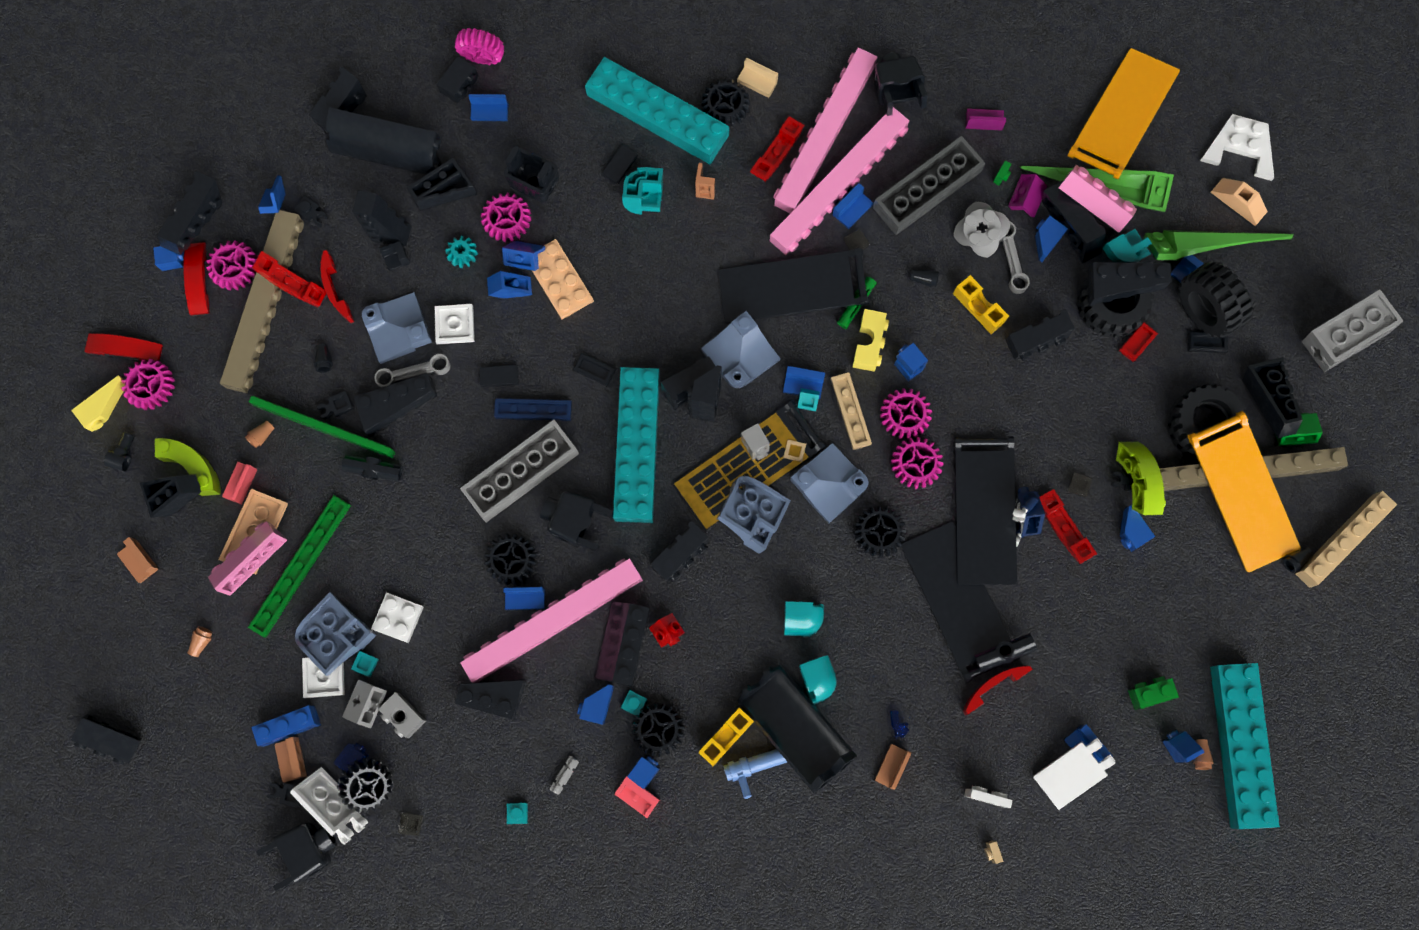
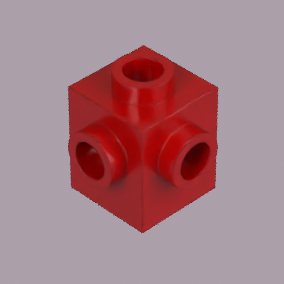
[649,613,685,648]

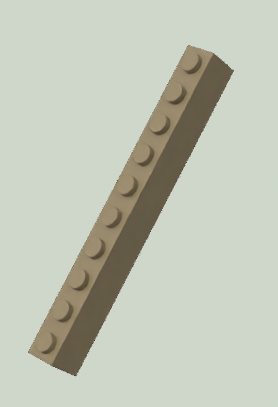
[220,210,304,393]
[1160,447,1348,491]

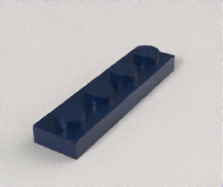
[494,399,572,421]

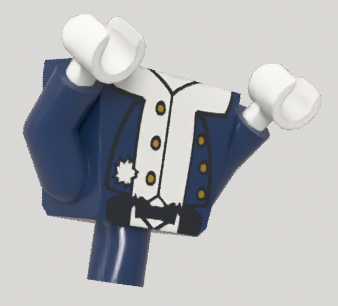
[1012,487,1045,547]

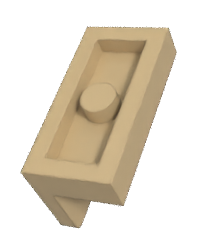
[737,58,778,98]

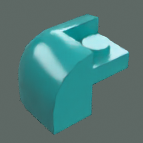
[622,167,663,215]
[1103,229,1152,263]
[783,601,824,638]
[799,655,837,704]

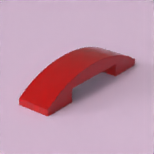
[750,116,805,182]
[184,242,209,315]
[321,250,354,323]
[252,251,326,307]
[84,334,163,362]
[1039,489,1097,564]
[963,666,1033,715]

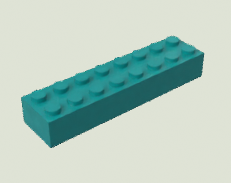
[585,57,729,164]
[613,367,660,523]
[1210,663,1280,829]

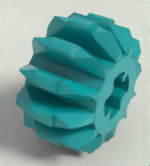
[445,236,478,268]

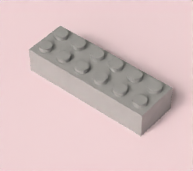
[460,420,579,523]

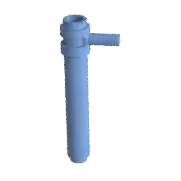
[723,749,787,799]

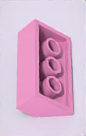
[1059,165,1137,232]
[208,521,287,595]

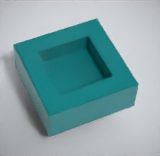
[798,388,820,411]
[351,651,379,677]
[621,690,647,716]
[507,803,528,824]

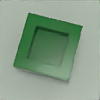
[993,161,1011,186]

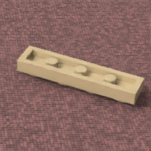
[830,372,872,450]

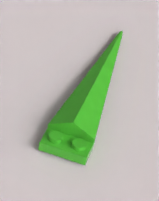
[1020,166,1174,212]
[1143,230,1294,260]

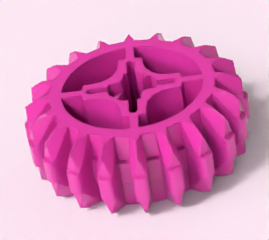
[455,28,504,65]
[481,192,531,242]
[206,240,257,291]
[121,359,175,410]
[880,388,932,439]
[891,437,943,489]

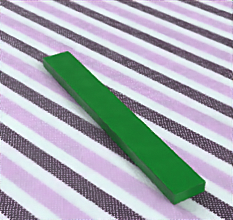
[249,396,395,459]
[248,495,351,638]

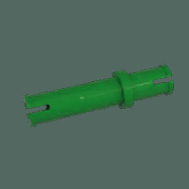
[837,277,877,329]

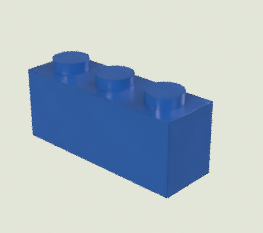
[251,705,321,747]

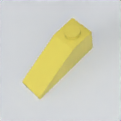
[71,375,125,432]

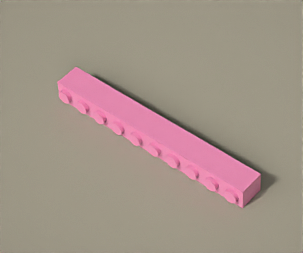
[773,48,878,214]
[770,107,909,255]
[460,558,643,683]

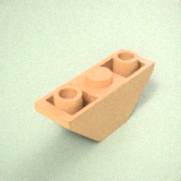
[1210,178,1268,226]

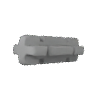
[550,756,579,795]

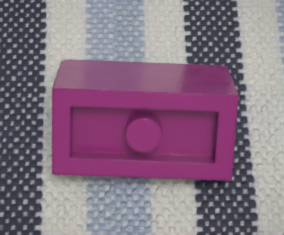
[966,109,1006,130]
[1008,174,1047,217]

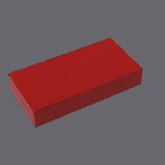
[1119,323,1158,362]

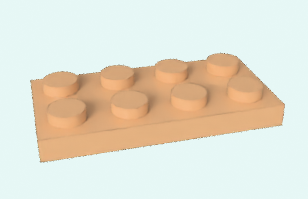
[531,239,594,320]
[219,489,288,575]

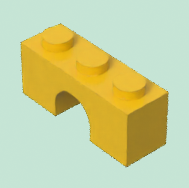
[953,275,1009,334]
[698,708,754,766]

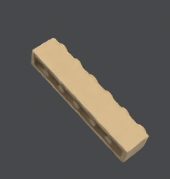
[1295,491,1397,588]

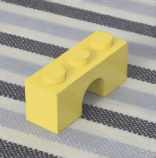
[852,309,889,372]

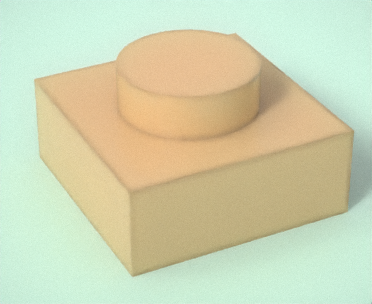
[783,440,806,462]
[984,841,1004,864]

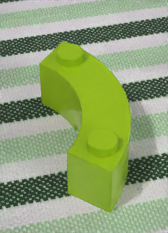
[155,438,221,496]
[1116,442,1166,515]

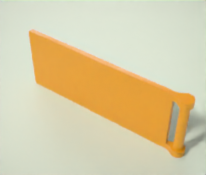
[1068,48,1180,179]
[1188,411,1301,572]

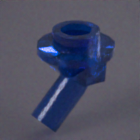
[890,710,909,739]

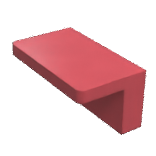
[222,462,257,505]

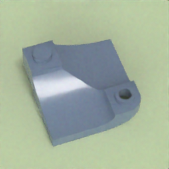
[362,292,432,364]
[701,311,780,388]
[790,443,868,524]
[717,476,791,554]
[295,592,376,676]

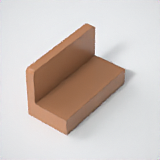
[695,163,715,200]
[117,537,159,583]
[275,737,307,782]
[874,744,911,790]

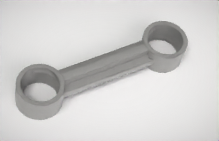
[1000,222,1030,294]
[374,354,451,388]

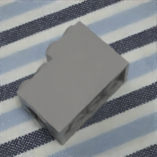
[1302,290,1403,372]

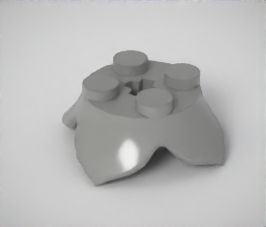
[954,202,1010,258]

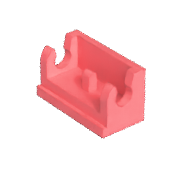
[615,776,660,818]

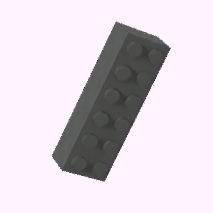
[873,136,985,235]

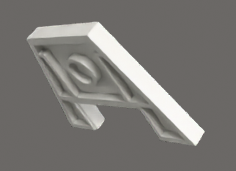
[1200,114,1274,181]

